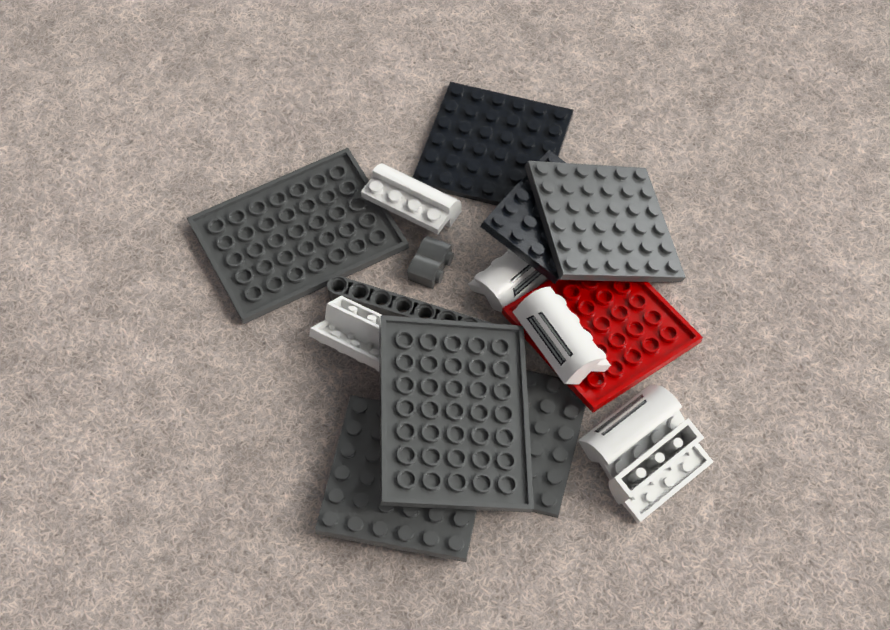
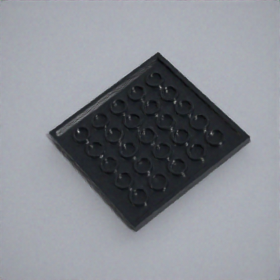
[412,82,574,206]

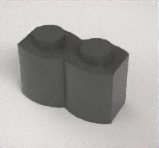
[407,235,454,289]

